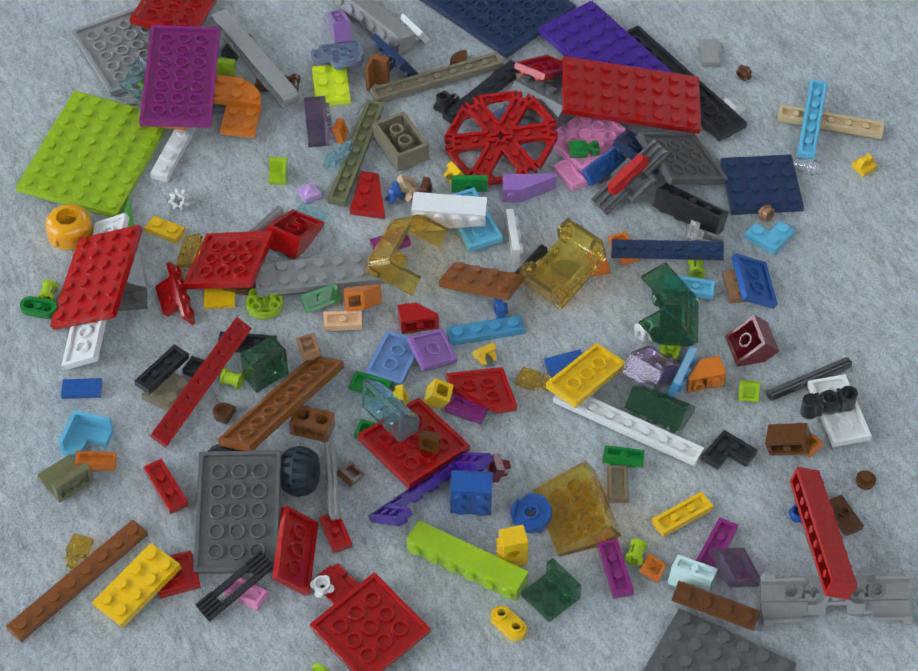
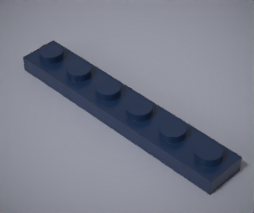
[611,239,724,261]

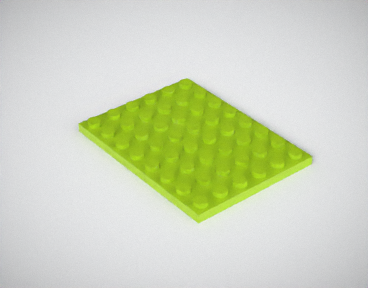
[16,90,168,217]

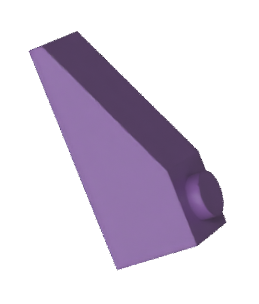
[327,10,352,43]
[502,174,557,202]

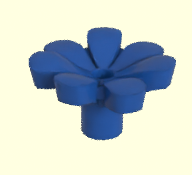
[385,181,405,205]

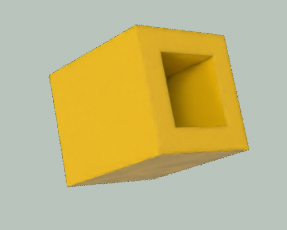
[423,378,454,410]

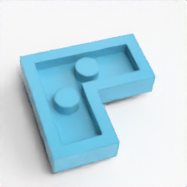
[744,221,796,255]

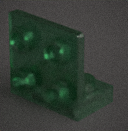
[521,558,581,622]

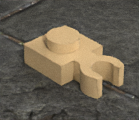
[396,174,419,202]

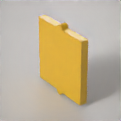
[204,289,235,310]

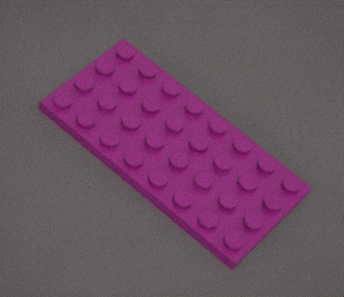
[139,25,220,128]

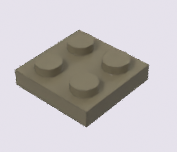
[141,373,190,411]

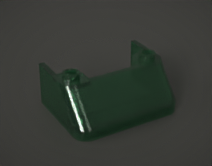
[639,262,699,347]

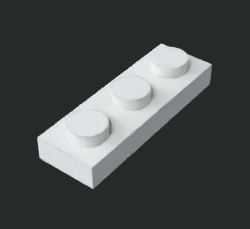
[505,209,523,262]

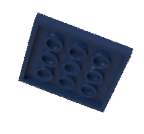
[720,154,804,215]

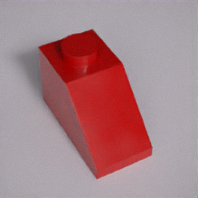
[397,302,439,334]

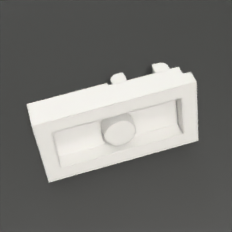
[400,14,430,44]

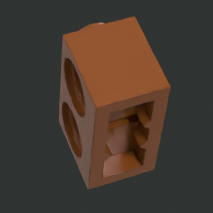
[289,405,335,443]

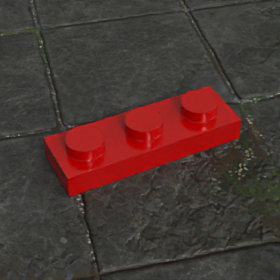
[143,458,189,515]

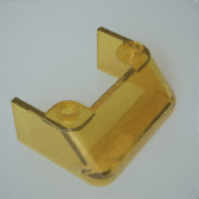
[365,214,449,296]

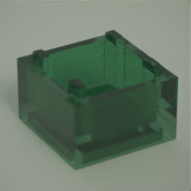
[240,336,289,393]

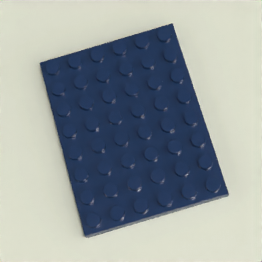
[420,0,576,59]

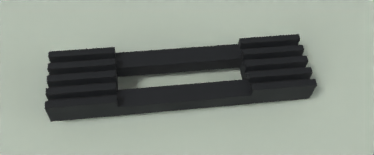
[195,550,274,622]

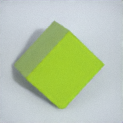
[269,157,288,185]

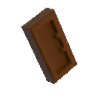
[829,495,864,537]

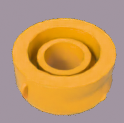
[45,204,93,250]

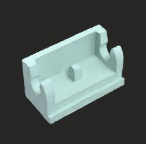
[668,555,717,592]

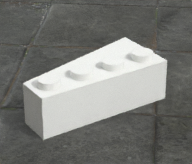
[411,192,487,231]

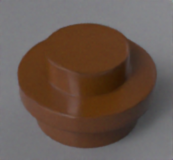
[736,65,752,81]
[855,470,876,490]

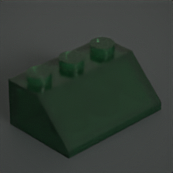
[624,384,696,432]

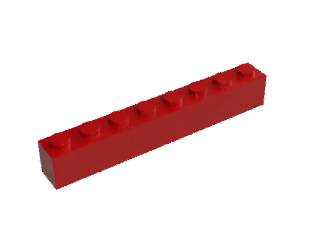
[789,466,857,600]

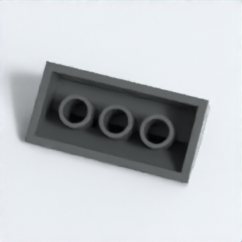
[504,75,576,131]

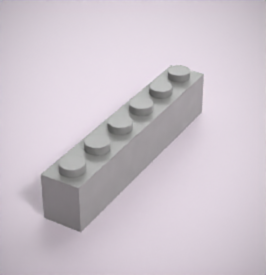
[334,0,416,53]

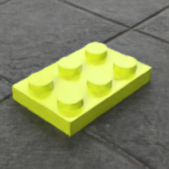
[312,65,351,107]

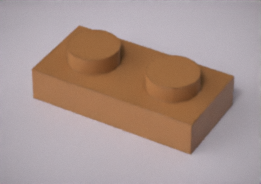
[722,269,746,304]
[296,332,322,361]

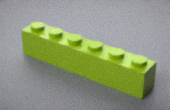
[406,520,529,602]

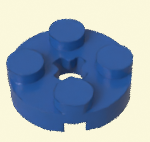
[511,493,552,533]

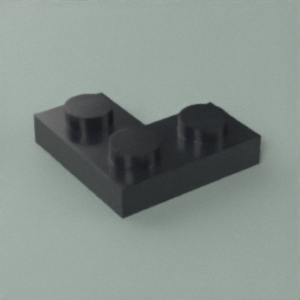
[701,430,758,470]

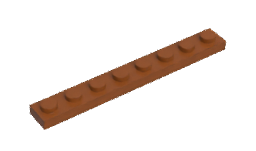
[6,520,148,642]

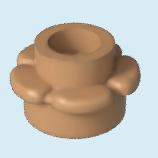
[758,205,775,222]

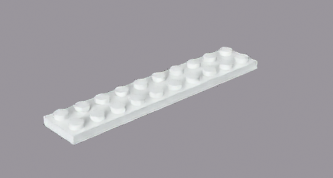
[61,213,130,370]

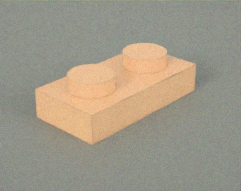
[323,310,362,331]

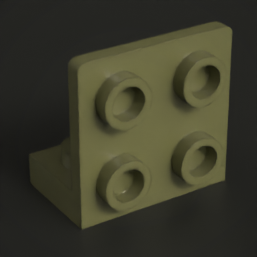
[37,455,93,503]

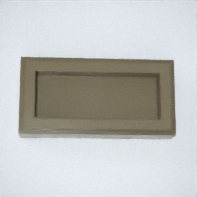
[607,465,629,503]

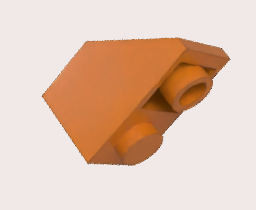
[343,284,382,311]
[686,356,727,392]

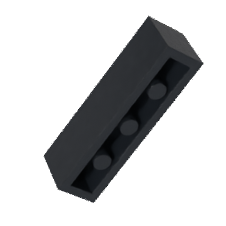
[652,182,729,235]

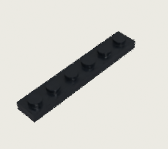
[443,60,520,124]

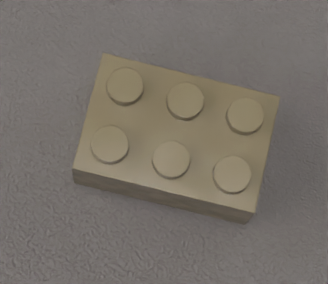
[373,111,429,172]

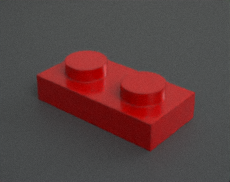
[319,514,353,554]

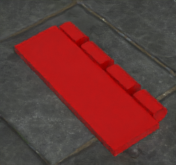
[312,563,360,605]

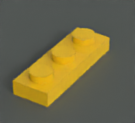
[651,491,714,538]

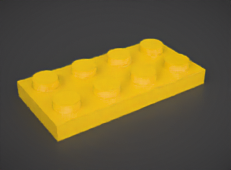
[546,342,627,409]
[92,543,182,628]

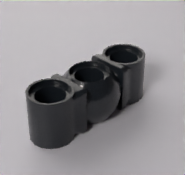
[800,386,858,419]

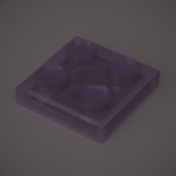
[710,548,761,587]

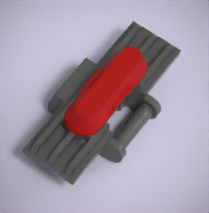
[591,139,670,215]

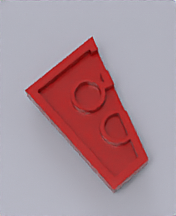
[350,171,385,219]

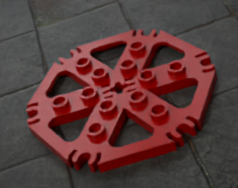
[444,90,558,186]

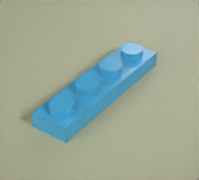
[446,315,525,346]

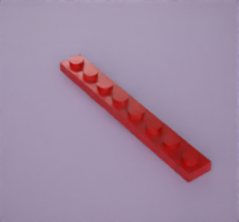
[150,317,252,448]

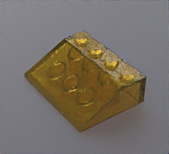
[533,461,622,557]

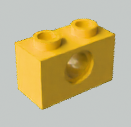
[495,525,529,566]

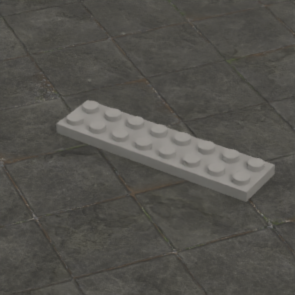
[255,249,406,297]

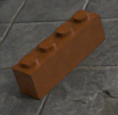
[671,581,761,631]

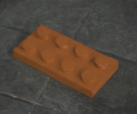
[439,262,523,301]

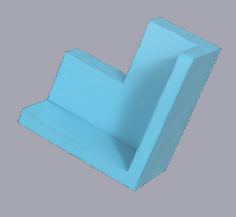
[59,410,114,458]

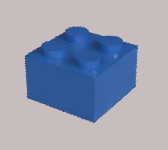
[450,470,493,516]

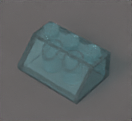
[362,379,419,442]

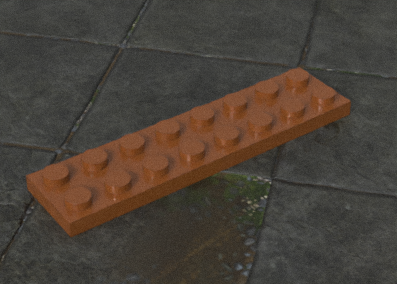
[218,356,345,451]

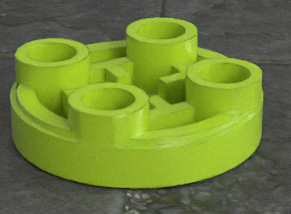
[246,288,284,320]

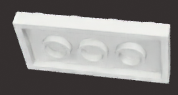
[807,374,872,447]

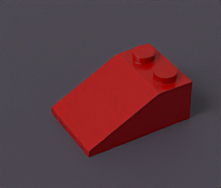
[267,209,325,258]

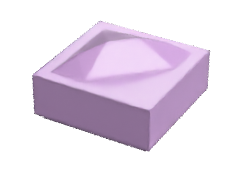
[297,182,321,204]

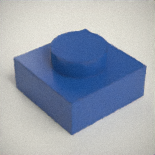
[493,298,508,319]

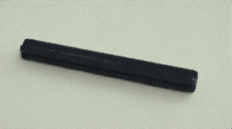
[767,357,852,401]

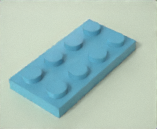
[451,187,503,252]

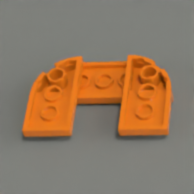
[152,75,261,138]

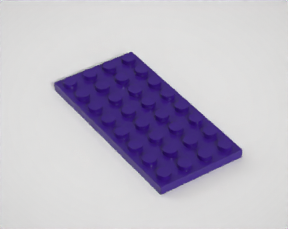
[538,0,673,73]

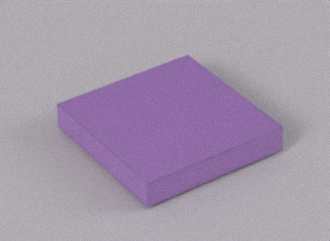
[407,328,458,372]

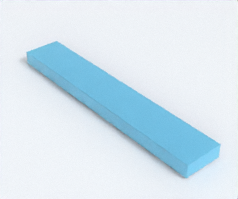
[797,79,828,160]

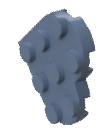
[311,41,364,70]

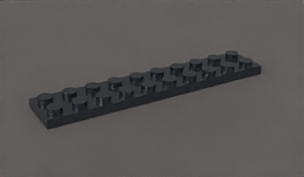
[627,25,747,142]

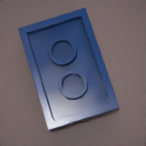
[732,253,778,309]

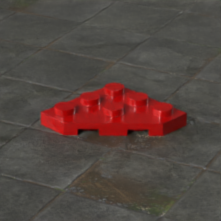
[446,367,517,413]

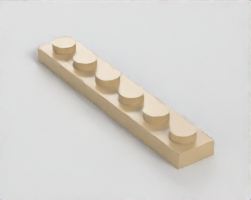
[777,104,885,139]

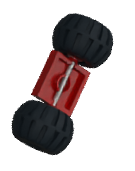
[207,444,320,497]

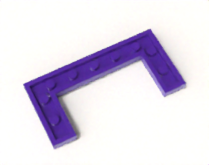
[368,452,494,527]

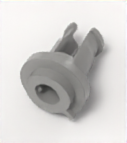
[683,220,724,242]

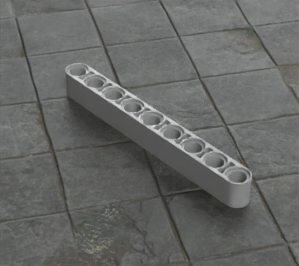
[209,9,300,108]

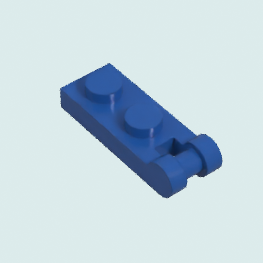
[581,146,626,185]

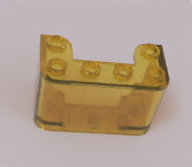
[520,218,606,309]

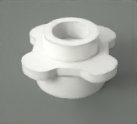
[310,575,334,598]

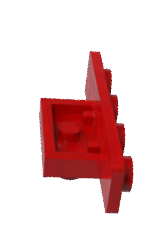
[155,261,196,325]

